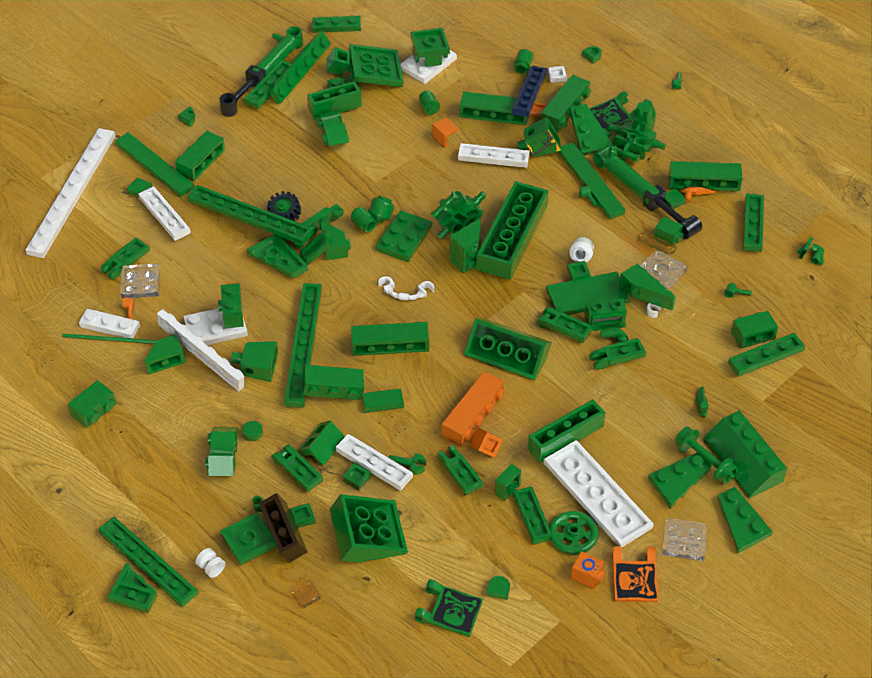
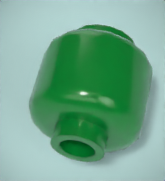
[368,195,394,223]

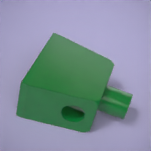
[231,341,278,382]

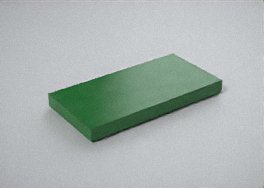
[546,271,629,315]

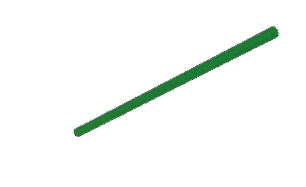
[63,333,157,344]

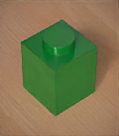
[653,217,683,248]

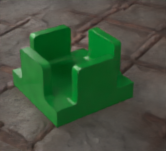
[410,27,450,67]

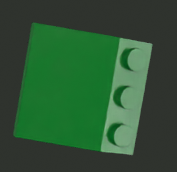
[330,494,408,563]

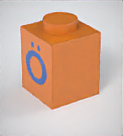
[571,551,606,589]

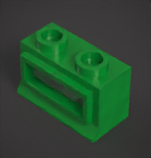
[585,298,627,331]

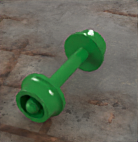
[675,426,738,484]

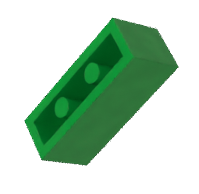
[307,81,362,120]
[175,131,225,182]
[302,365,364,400]

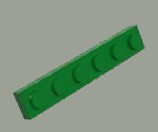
[268,31,331,104]

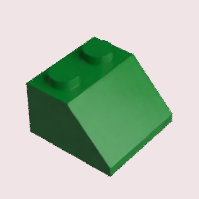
[450,219,481,274]

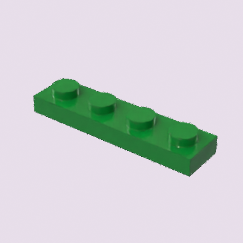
[244,60,291,109]
[743,193,764,252]
[728,332,805,377]

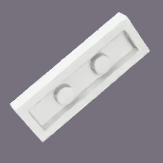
[79,309,140,338]

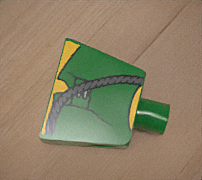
[517,117,562,157]

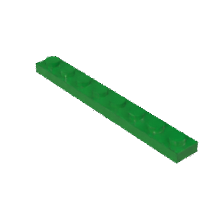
[187,185,314,245]
[284,283,322,407]

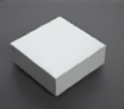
[547,66,567,83]

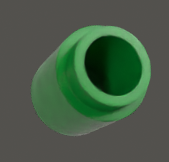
[514,49,534,74]
[419,90,440,115]
[351,207,377,232]

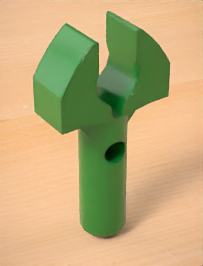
[388,453,427,475]

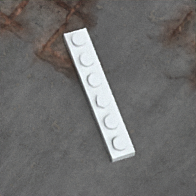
[157,309,244,392]

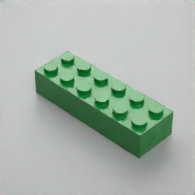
[476,181,549,280]

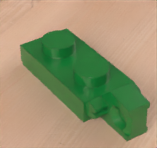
[301,203,344,236]

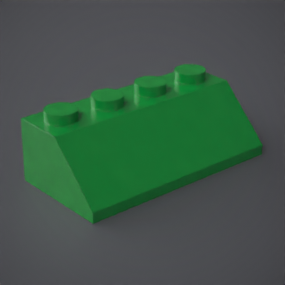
[464,317,552,380]
[704,410,787,498]

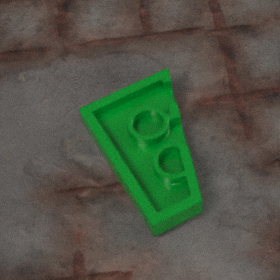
[569,104,613,155]
[648,453,712,509]

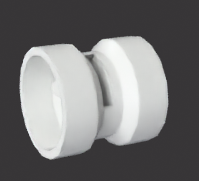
[195,548,226,578]

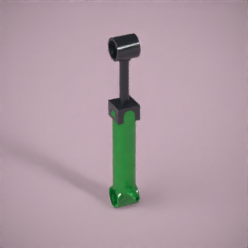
[219,26,303,117]
[593,144,702,240]

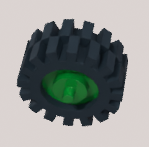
[267,191,301,221]

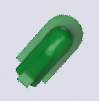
[797,236,824,266]

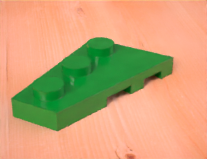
[247,234,308,278]
[717,487,773,553]

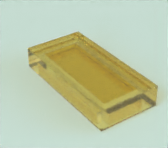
[637,232,677,255]

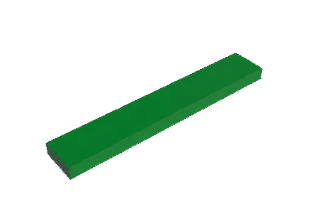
[115,132,194,197]
[558,143,626,220]
[98,517,198,607]

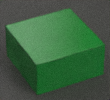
[495,463,522,501]

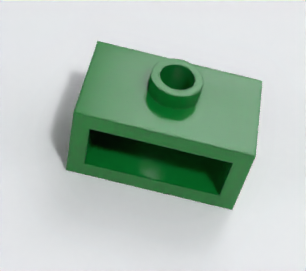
[218,283,244,329]

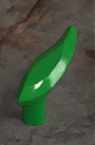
[696,387,709,418]

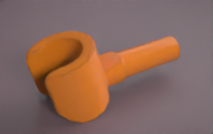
[122,297,135,319]

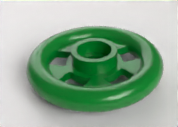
[549,511,599,555]

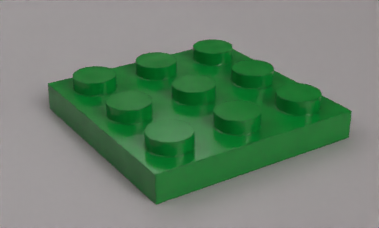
[348,44,404,87]

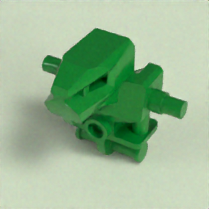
[608,99,666,163]
[431,191,487,239]

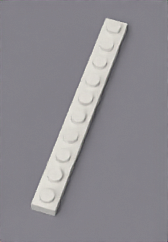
[26,128,116,258]

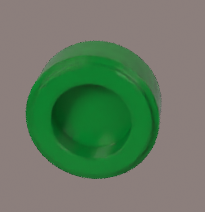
[242,421,263,441]

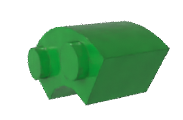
[316,110,349,147]
[205,427,238,476]

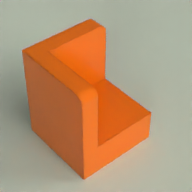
[433,117,458,148]
[470,427,503,458]

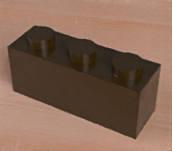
[259,493,308,562]

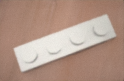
[458,143,530,168]
[139,187,191,241]
[336,434,413,491]

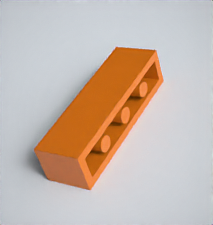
[442,371,505,446]

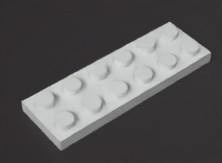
[544,440,654,547]

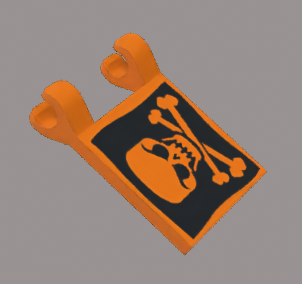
[612,546,658,602]

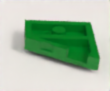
[108,563,157,613]

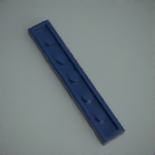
[512,66,547,117]

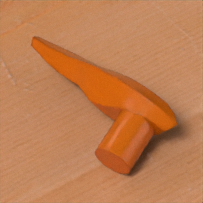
[681,187,715,202]

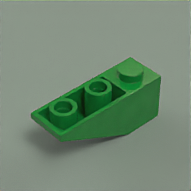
[619,263,676,311]

